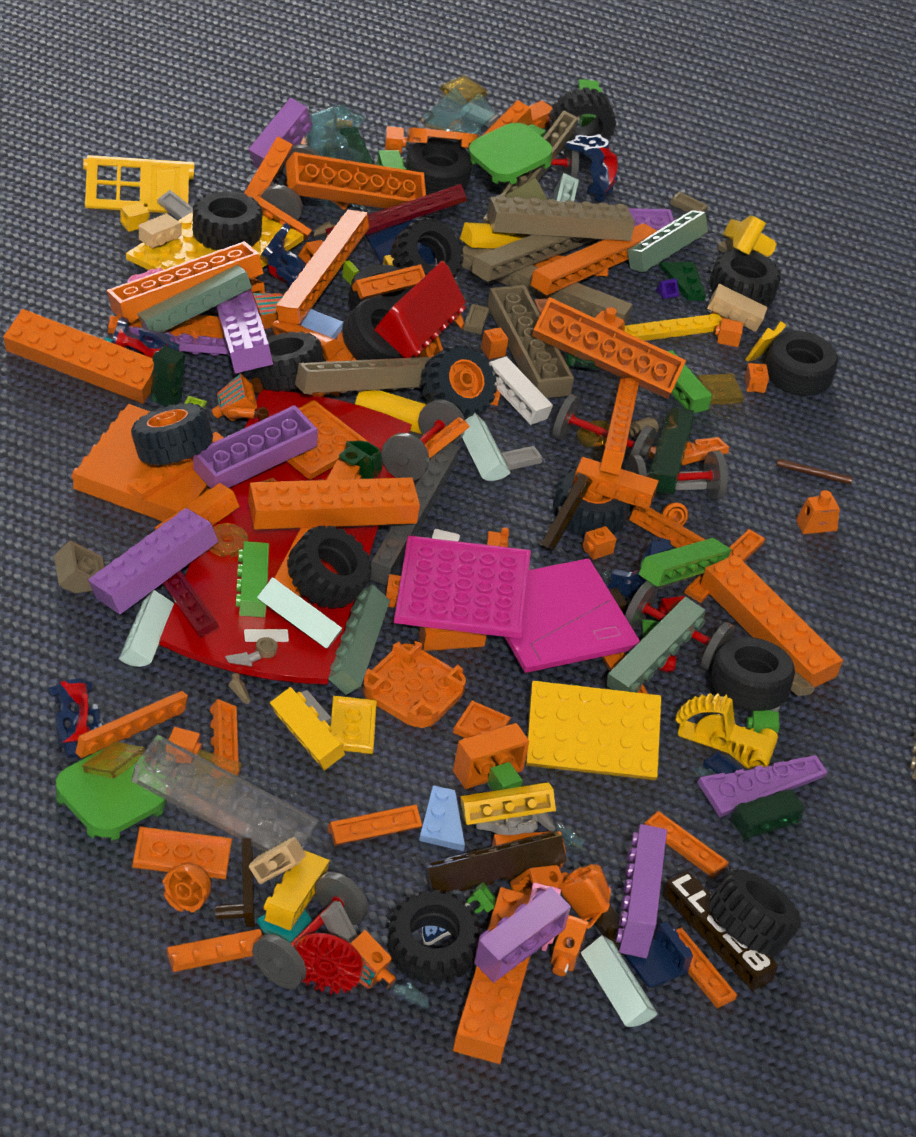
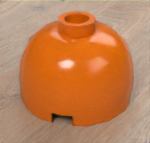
[162,863,211,913]

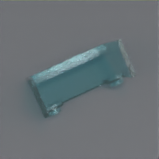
[421,88,496,134]
[305,105,365,162]

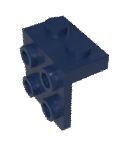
[625,921,693,988]

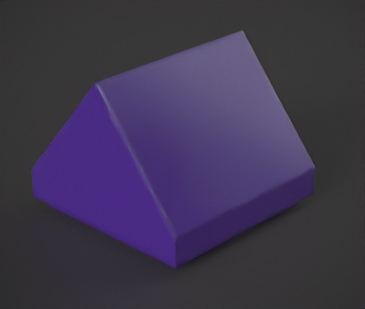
[656,278,679,299]

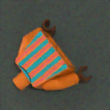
[212,374,269,421]

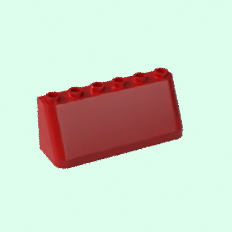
[374,260,466,358]

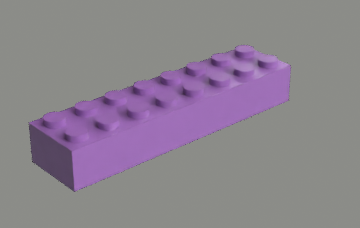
[216,289,273,373]

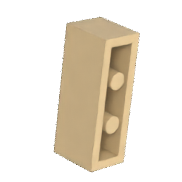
[707,284,767,332]

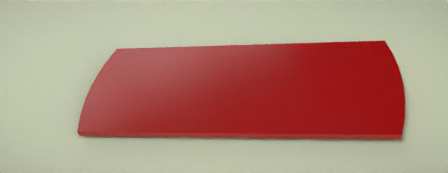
[159,390,412,684]

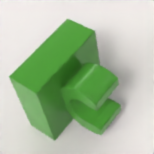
[467,882,497,913]

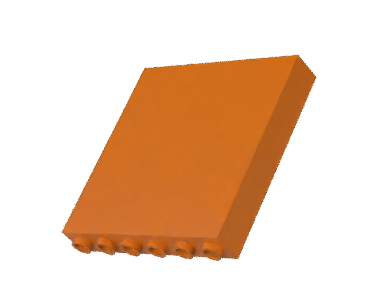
[72,404,211,521]

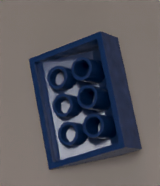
[365,217,436,265]

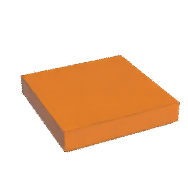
[453,701,511,738]

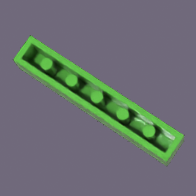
[639,538,732,587]

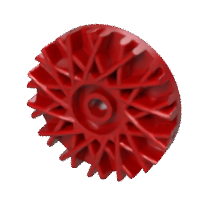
[294,933,364,994]

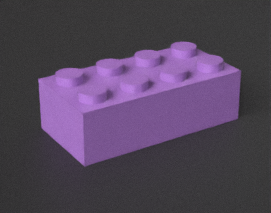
[248,97,313,169]
[475,886,571,983]

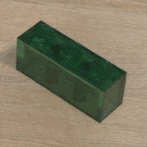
[151,345,185,407]
[731,789,805,840]

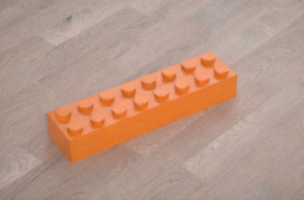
[286,152,426,209]
[107,241,264,323]
[532,297,686,399]
[3,309,162,404]
[248,477,420,529]
[700,554,843,688]
[453,887,530,1064]

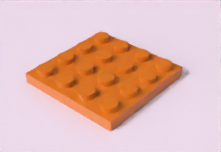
[287,400,368,480]

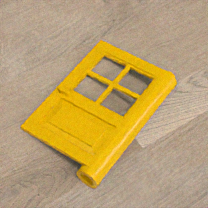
[83,155,194,213]

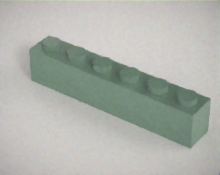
[628,210,708,272]
[137,265,252,333]
[328,584,390,695]
[607,597,706,693]

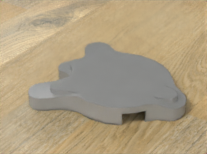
[476,814,538,835]

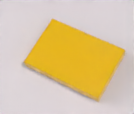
[330,696,377,754]

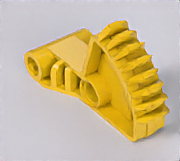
[723,215,776,257]
[676,693,778,769]

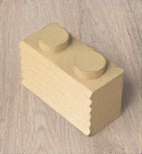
[139,213,181,248]
[249,837,306,884]

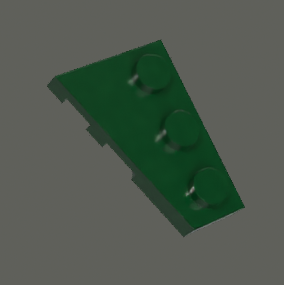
[659,262,706,301]

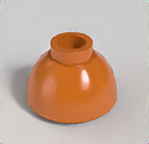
[661,502,688,526]

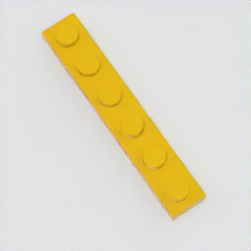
[625,314,722,341]

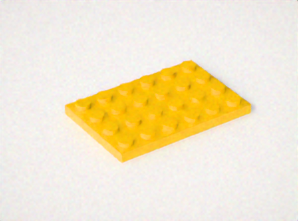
[525,681,661,780]

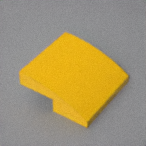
[745,321,786,362]

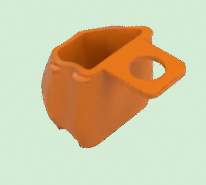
[559,864,611,929]

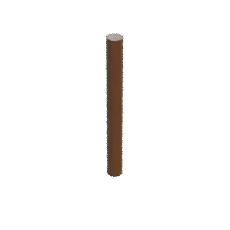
[776,459,853,484]

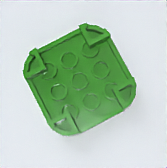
[469,123,552,185]
[56,746,167,841]

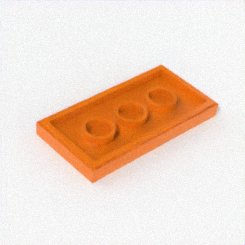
[132,827,232,879]

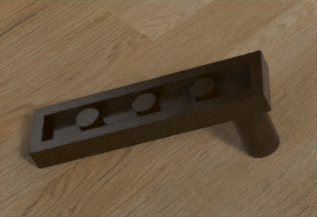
[215,838,255,927]

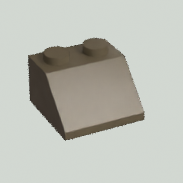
[54,540,105,594]

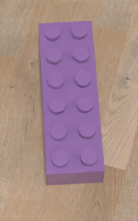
[193,405,318,488]
[88,508,218,614]
[616,824,667,958]

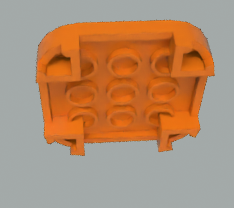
[406,128,478,149]
[362,641,466,728]

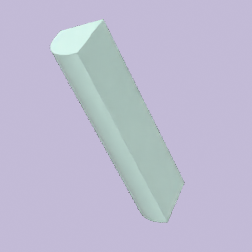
[462,413,511,481]
[257,577,342,649]
[119,590,174,667]
[581,936,658,1027]

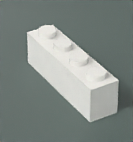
[489,356,553,425]

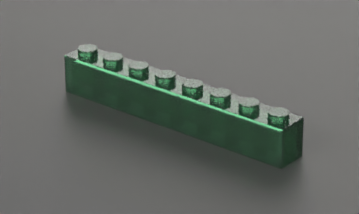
[649,407,694,494]

